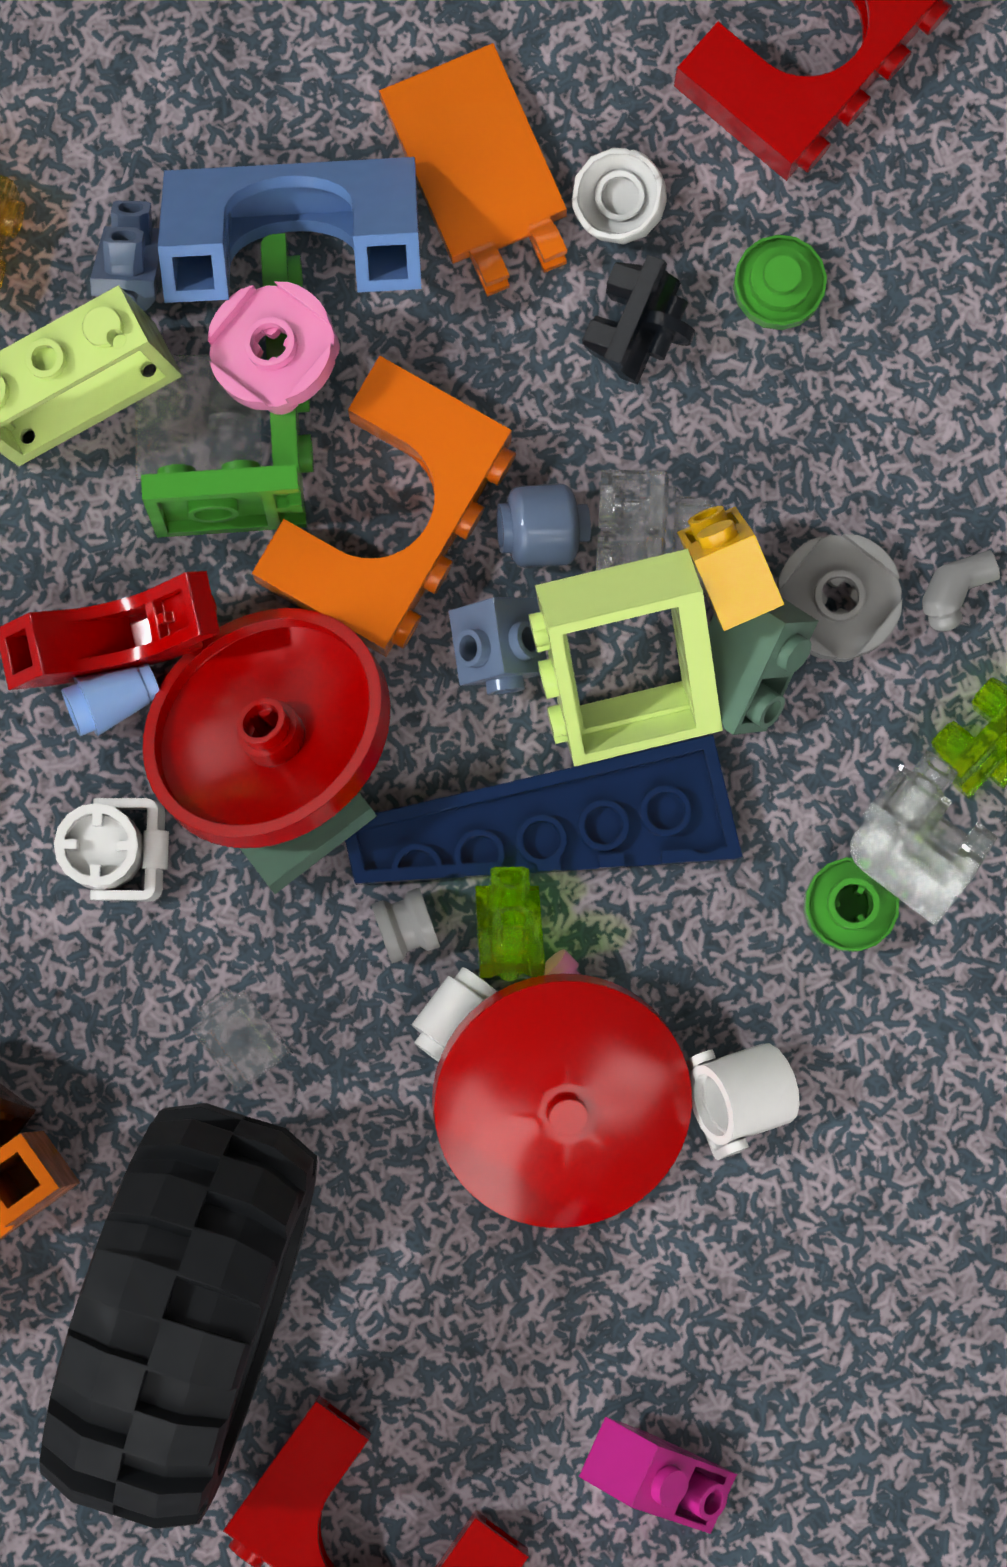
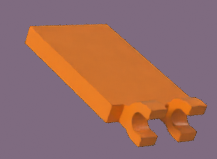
[379,43,567,297]

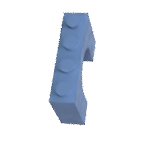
[158,157,422,303]

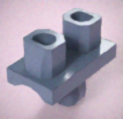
[90,200,161,311]

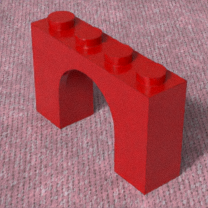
[674,0,952,181]
[223,1395,529,1567]

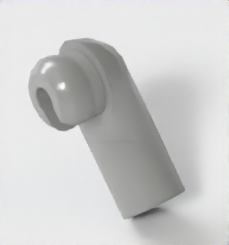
[922,550,1000,632]

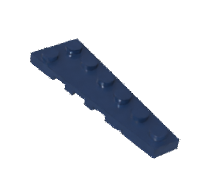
[345,735,743,885]

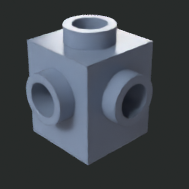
[449,597,547,695]

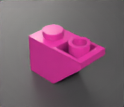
[579,1417,737,1534]

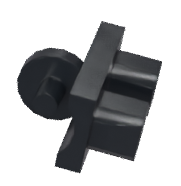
[582,255,695,385]

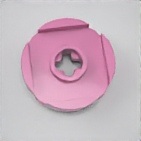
[208,281,340,415]

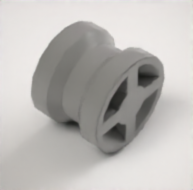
[371,887,440,964]

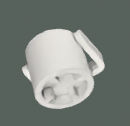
[54,798,169,902]
[686,1043,800,1160]

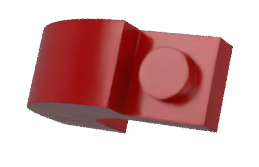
[0,571,220,690]

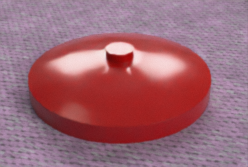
[143,608,391,848]
[432,973,692,1228]

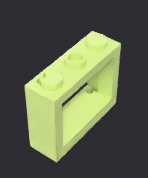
[0,285,182,466]
[528,549,723,767]

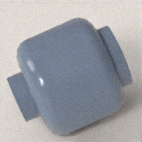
[496,483,591,568]

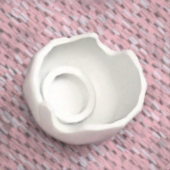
[572,148,667,245]

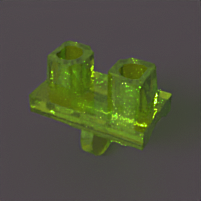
[931,677,1007,799]
[475,867,545,981]

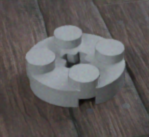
[777,534,903,662]

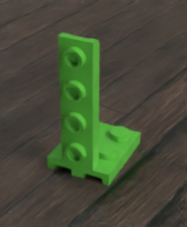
[141,233,314,538]

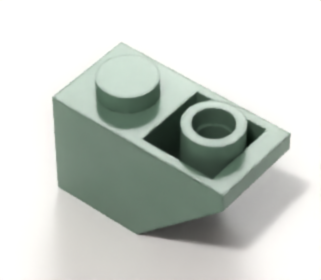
[708,598,818,735]

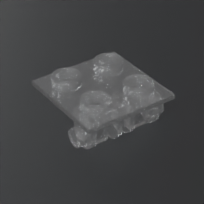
[135,354,262,480]

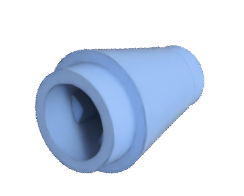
[61,663,160,736]

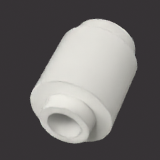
[412,967,498,1062]

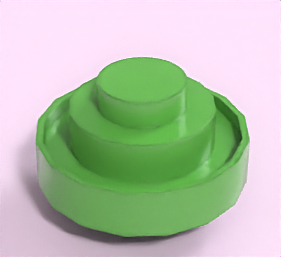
[733,235,827,330]
[804,857,899,952]

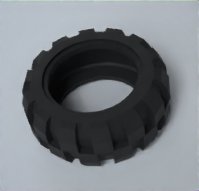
[39,1103,318,1529]

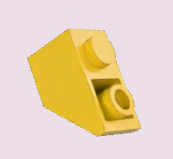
[677,506,784,631]

